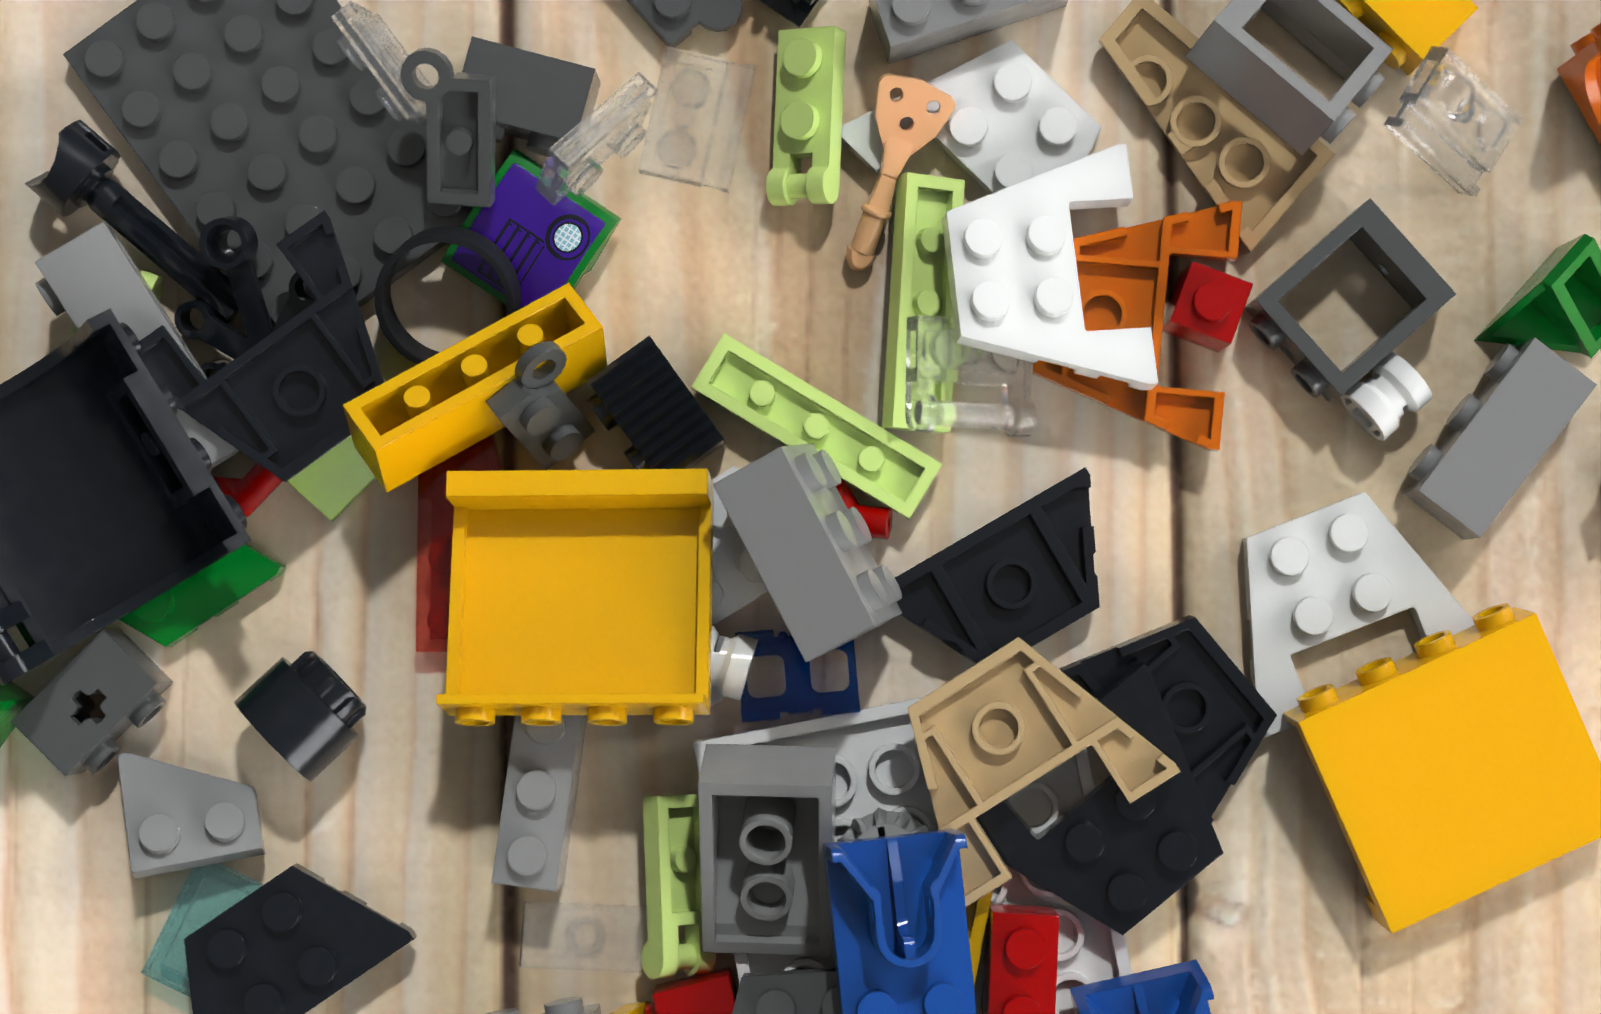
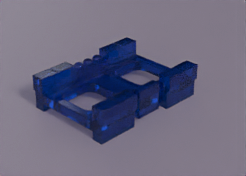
[735,629,860,723]

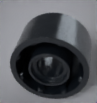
[234,651,366,781]

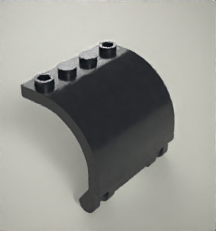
[0,308,252,687]

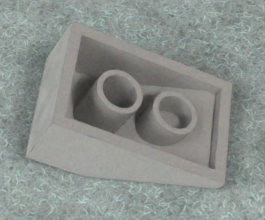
[698,744,836,956]

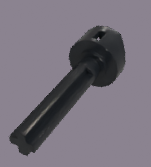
[24,120,239,324]

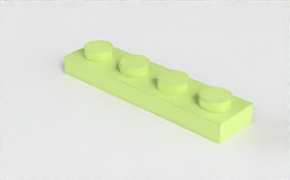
[882,172,965,434]
[691,333,942,520]

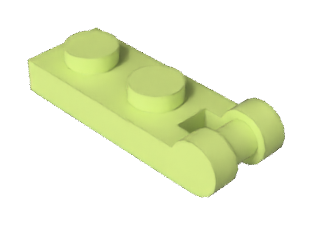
[766,26,846,206]
[641,794,716,979]

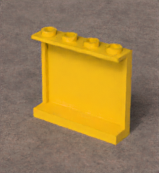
[436,469,714,726]
[1283,603,1601,934]

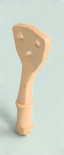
[845,73,955,271]

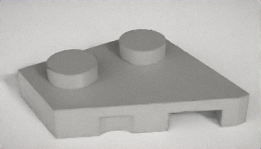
[117,752,265,879]

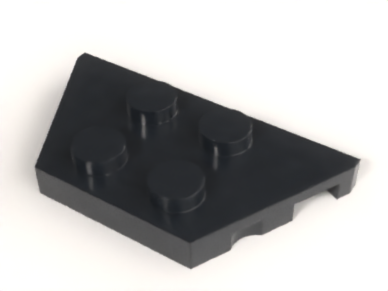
[895,467,1100,664]
[184,863,417,1014]

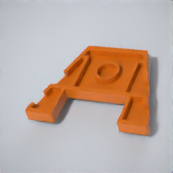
[1032,201,1243,451]

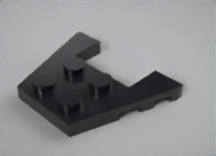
[139,210,384,482]
[1058,615,1277,823]
[976,661,1223,935]

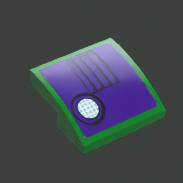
[441,149,622,309]

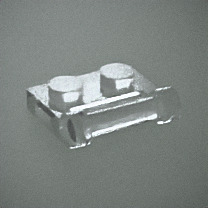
[905,315,1037,437]

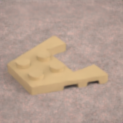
[907,637,1181,907]

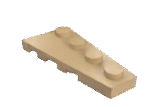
[1099,0,1335,253]

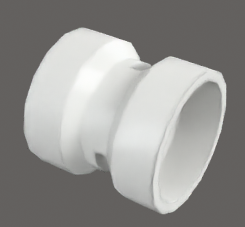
[1340,352,1432,441]
[711,626,758,701]

